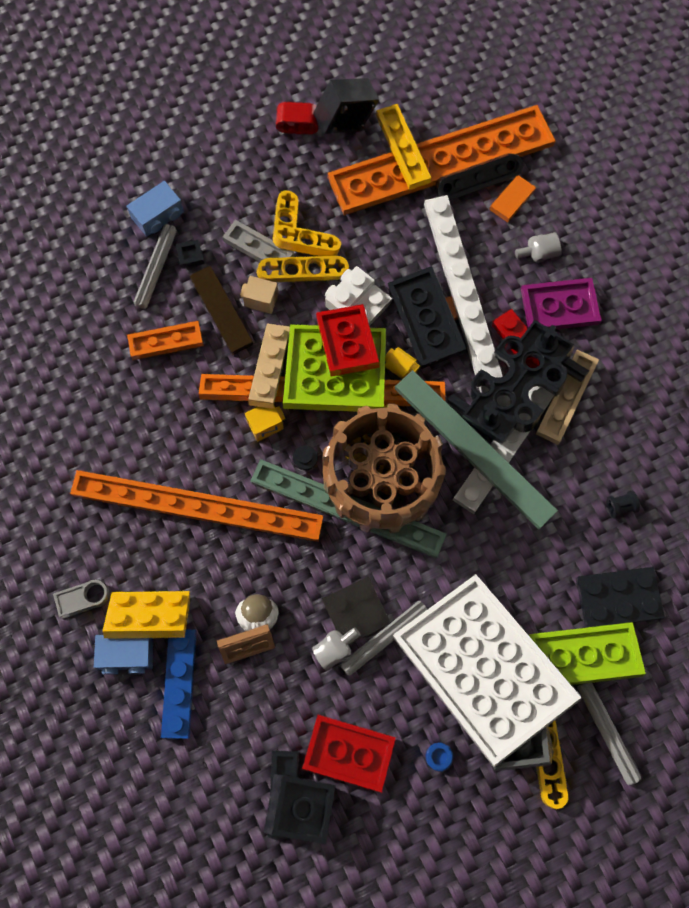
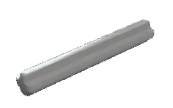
[134,224,176,309]
[341,601,428,675]
[578,683,641,785]

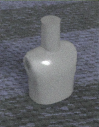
[515,232,561,263]
[312,627,361,671]

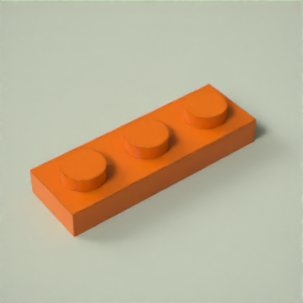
[127,321,204,360]

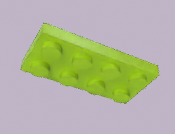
[528,622,646,685]

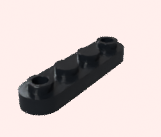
[435,153,523,200]

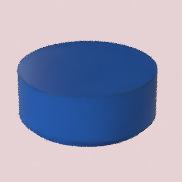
[425,743,453,771]

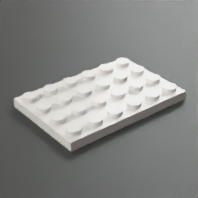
[393,574,581,767]

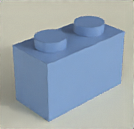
[127,181,184,237]
[94,635,154,675]

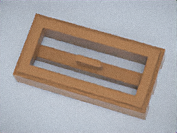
[217,624,275,664]

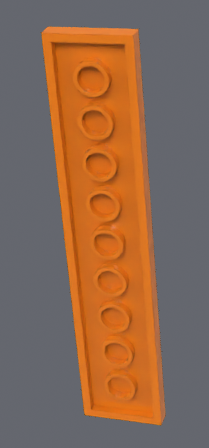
[328,105,555,215]

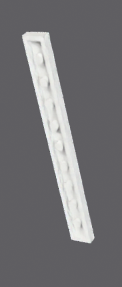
[424,195,511,407]

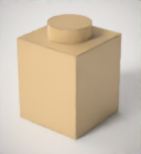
[241,276,279,314]

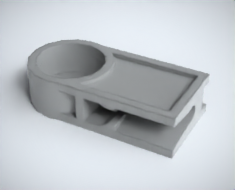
[53,580,110,619]

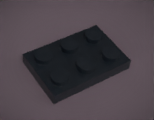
[575,567,665,628]

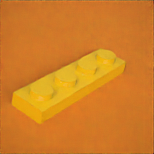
[376,104,431,190]

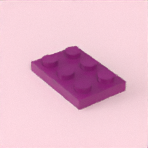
[521,278,601,329]

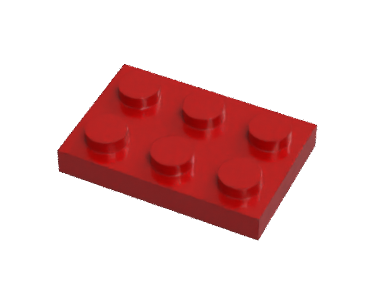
[316,304,379,377]
[302,715,396,793]

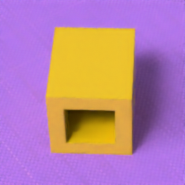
[244,406,285,442]

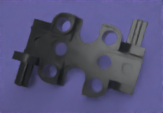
[447,320,589,445]

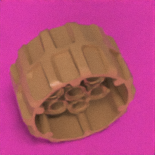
[323,403,446,534]

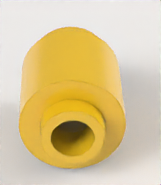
[385,347,420,379]

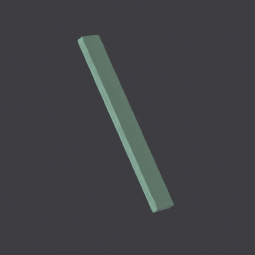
[395,370,558,530]
[250,459,446,559]

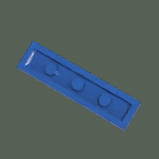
[161,629,197,739]

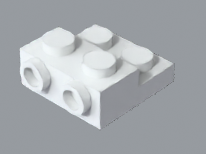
[325,266,392,326]

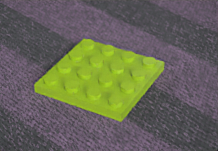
[283,324,386,412]

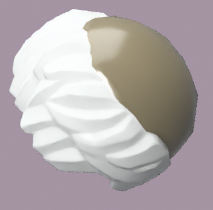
[235,594,279,631]

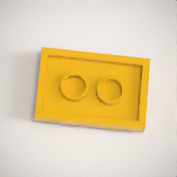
[103,591,190,639]

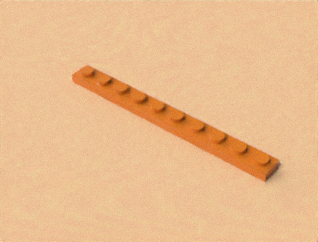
[199,374,445,406]
[70,470,324,542]

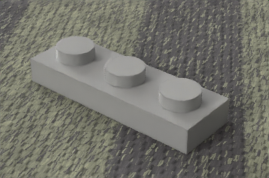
[222,220,294,273]

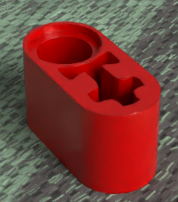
[276,102,319,134]

